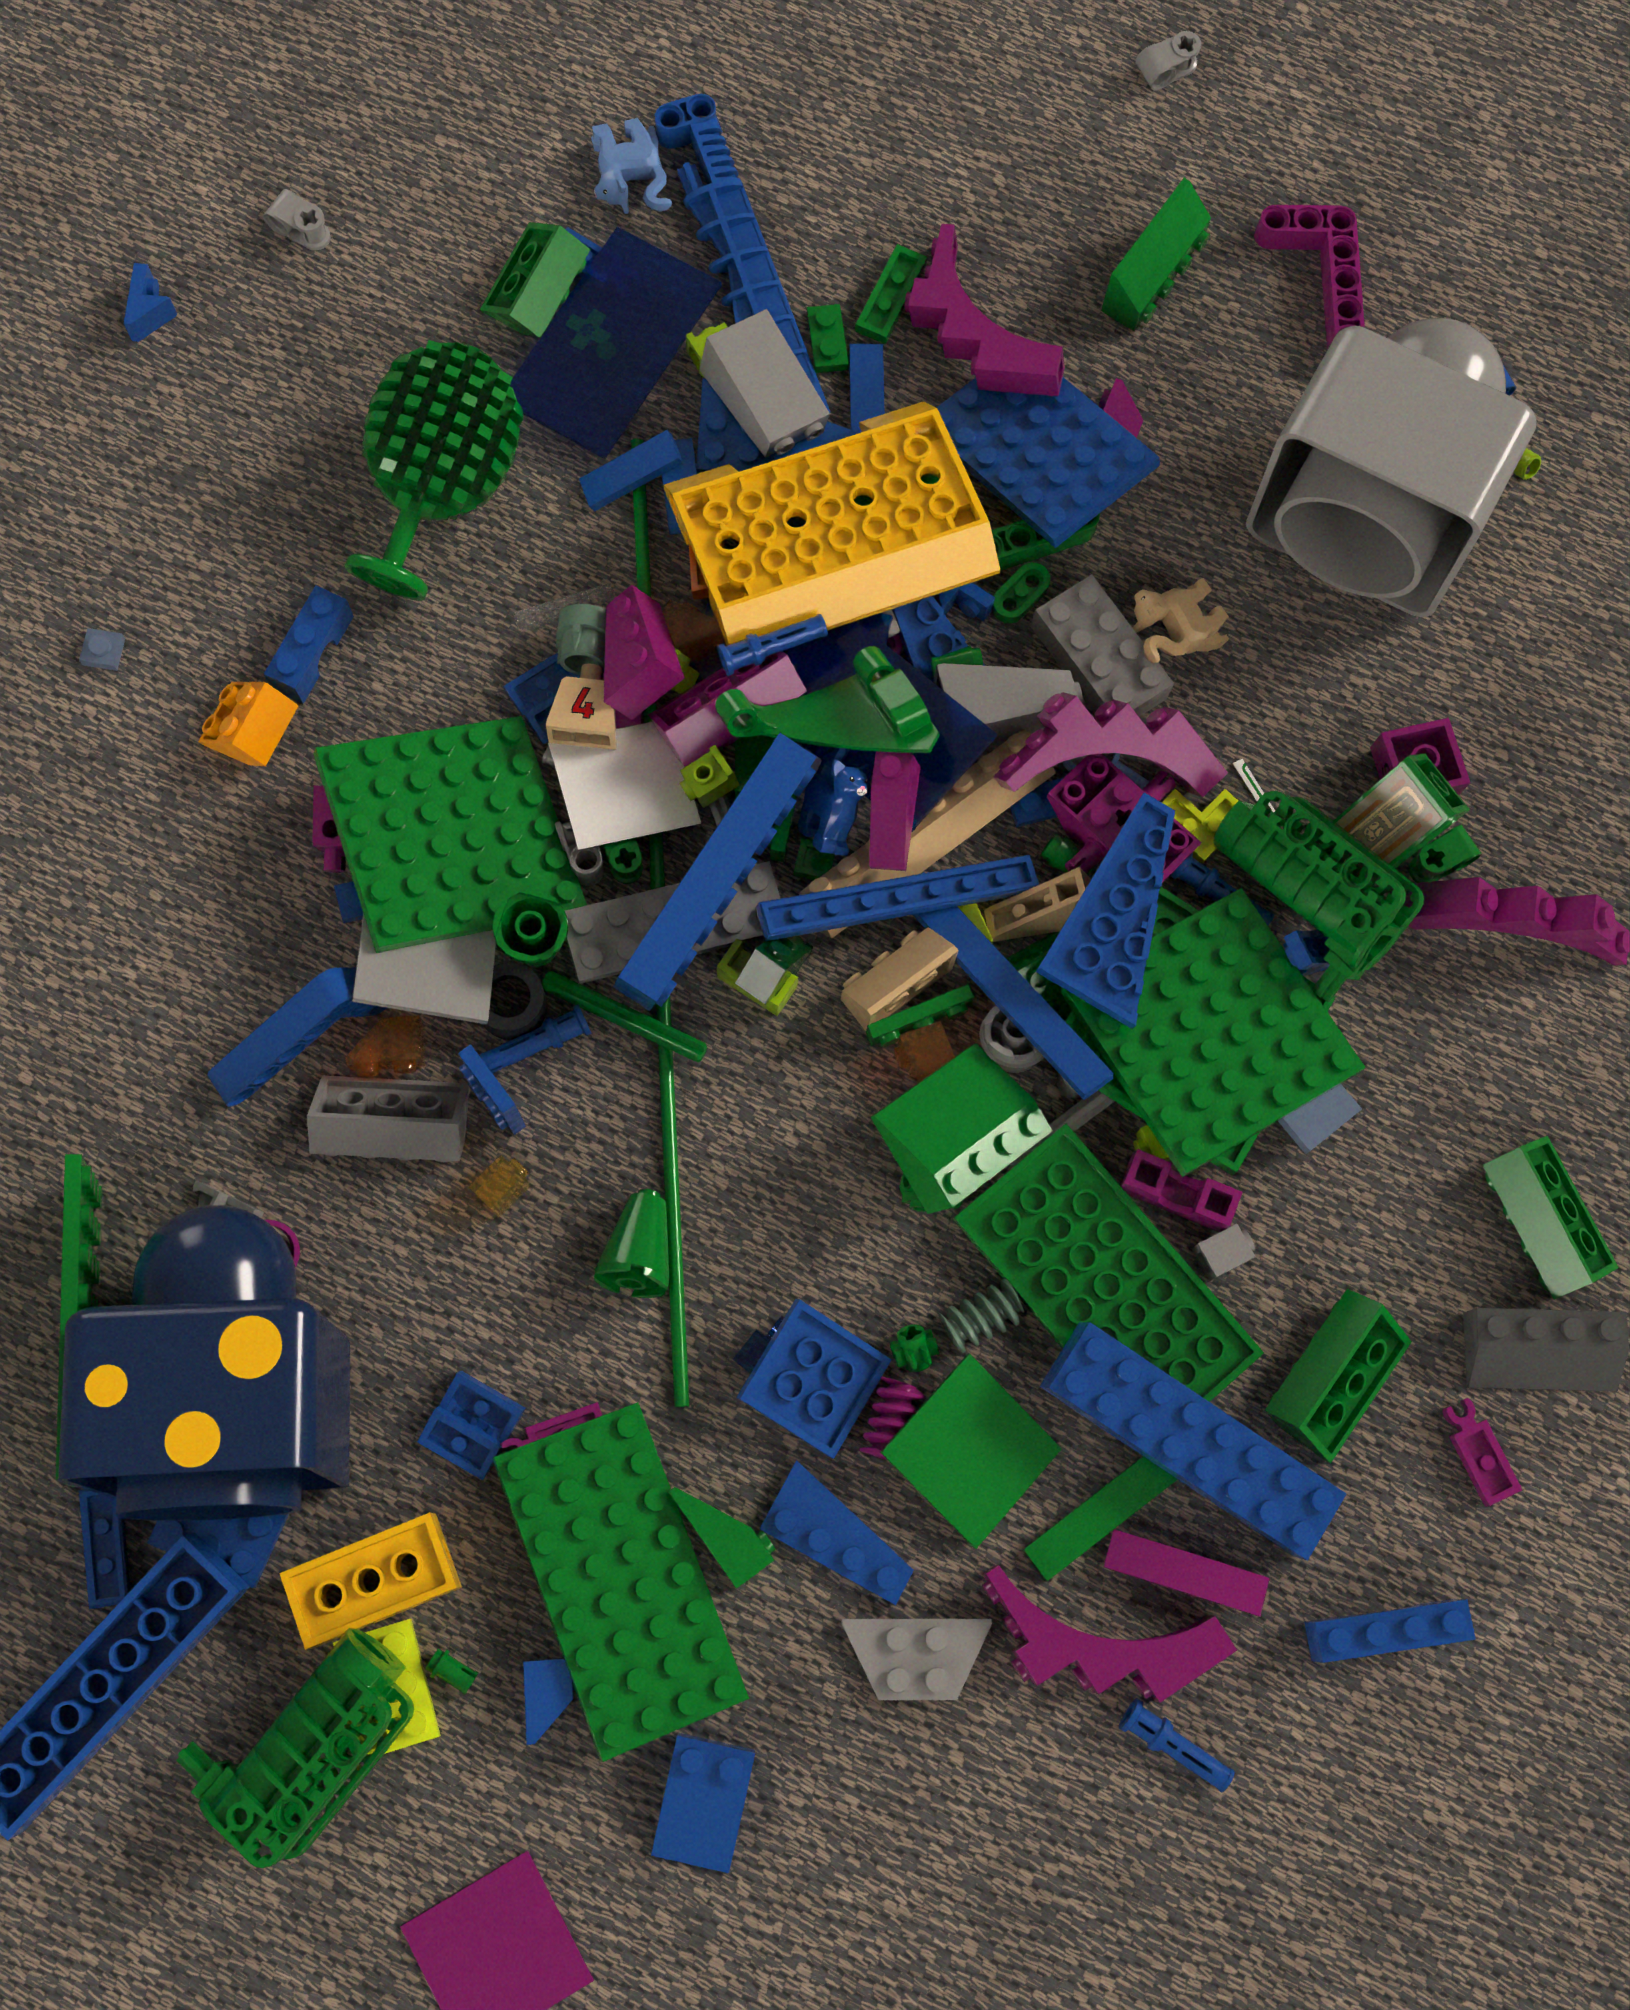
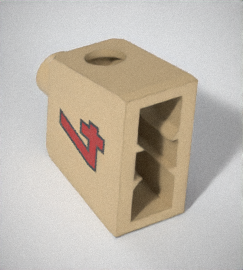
[546,663,617,750]

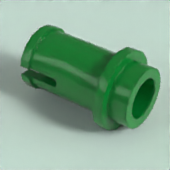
[426,1648,479,1695]

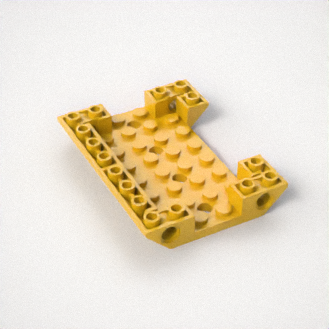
[663,401,1000,646]

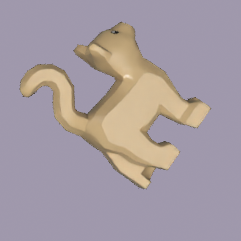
[1132,578,1229,663]

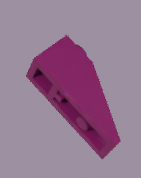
[869,751,921,871]

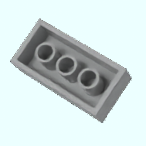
[1030,575,1174,717]

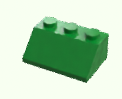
[480,222,591,338]

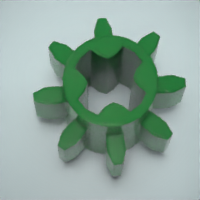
[890,1324,939,1372]

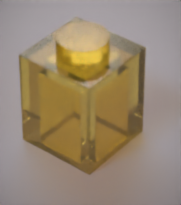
[469,1155,531,1218]

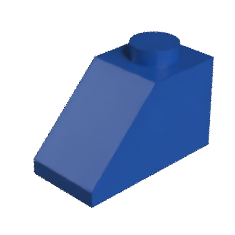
[523,1658,575,1745]

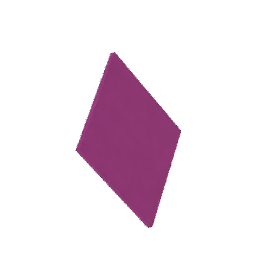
[400,1850,594,2010]

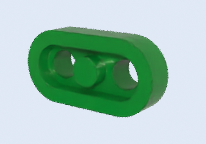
[992,562,1050,623]

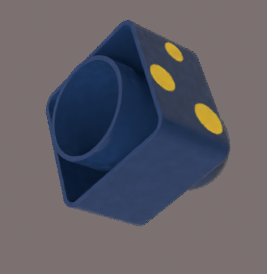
[58,1205,350,1521]

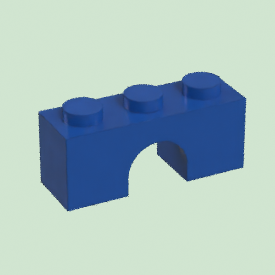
[264,585,354,704]

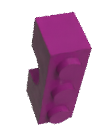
[1120,1149,1243,1233]

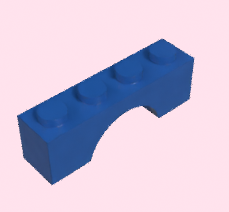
[1304,1599,1476,1663]

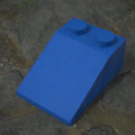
[651,1732,755,1873]

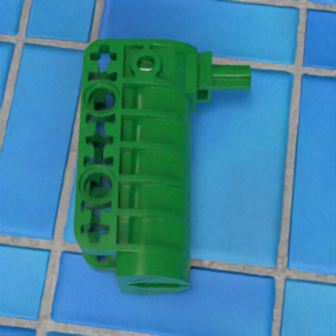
[1213,791,1424,1002]
[176,1628,414,1868]

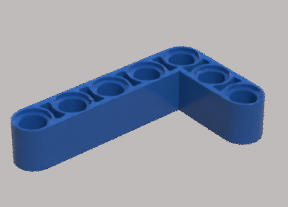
[207,967,387,1107]

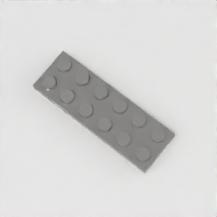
[565,861,781,984]

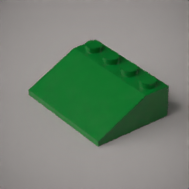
[871,1043,1052,1214]

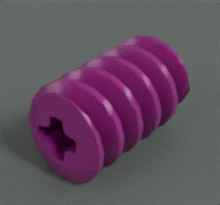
[859,1377,926,1461]

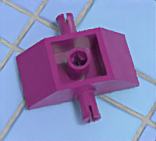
[1047,754,1202,883]

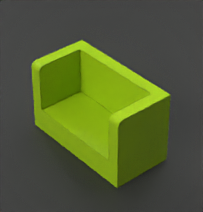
[717,938,798,1016]

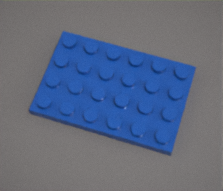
[936,377,1160,548]

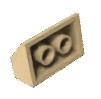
[840,927,959,1031]

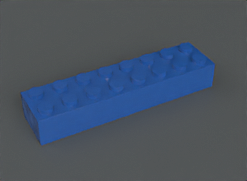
[613,733,817,1011]
[1039,1322,1346,1561]
[0,1533,250,1841]

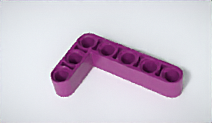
[1254,205,1365,350]

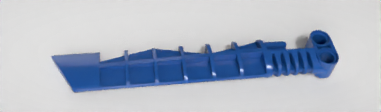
[655,94,830,413]

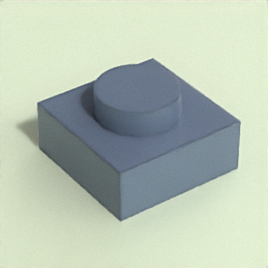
[79,628,125,671]

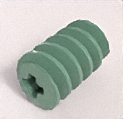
[938,1278,1024,1353]

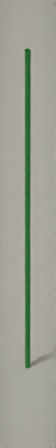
[630,438,690,1407]

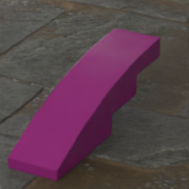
[1104,1529,1270,1617]

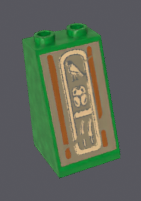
[1318,754,1470,886]

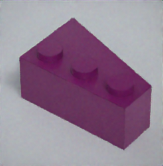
[604,585,684,720]

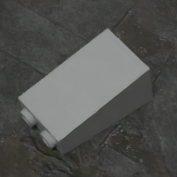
[699,309,830,458]
[931,663,1083,756]

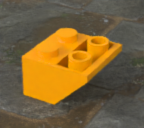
[198,682,299,767]

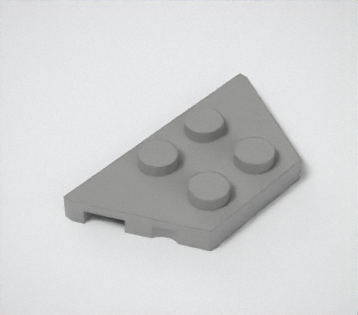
[841,1619,992,1700]

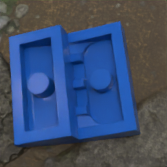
[503,652,580,745]
[417,1370,526,1480]

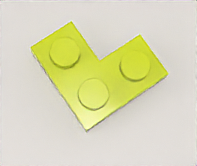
[1162,789,1238,864]

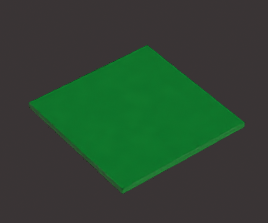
[880,1353,1062,1549]

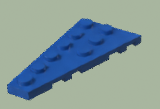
[696,378,859,474]
[1036,792,1175,1029]

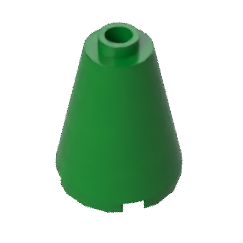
[492,889,568,967]
[594,1189,670,1298]

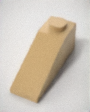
[984,867,1091,942]

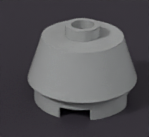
[979,1006,1044,1073]

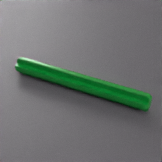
[541,971,707,1062]

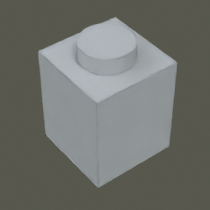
[1191,1224,1256,1282]

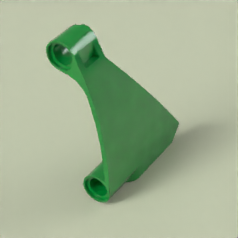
[715,646,940,753]

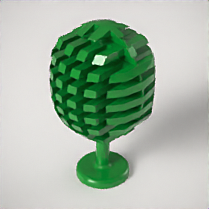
[344,340,523,601]

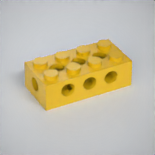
[279,1512,462,1650]

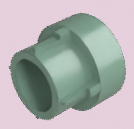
[556,604,606,675]

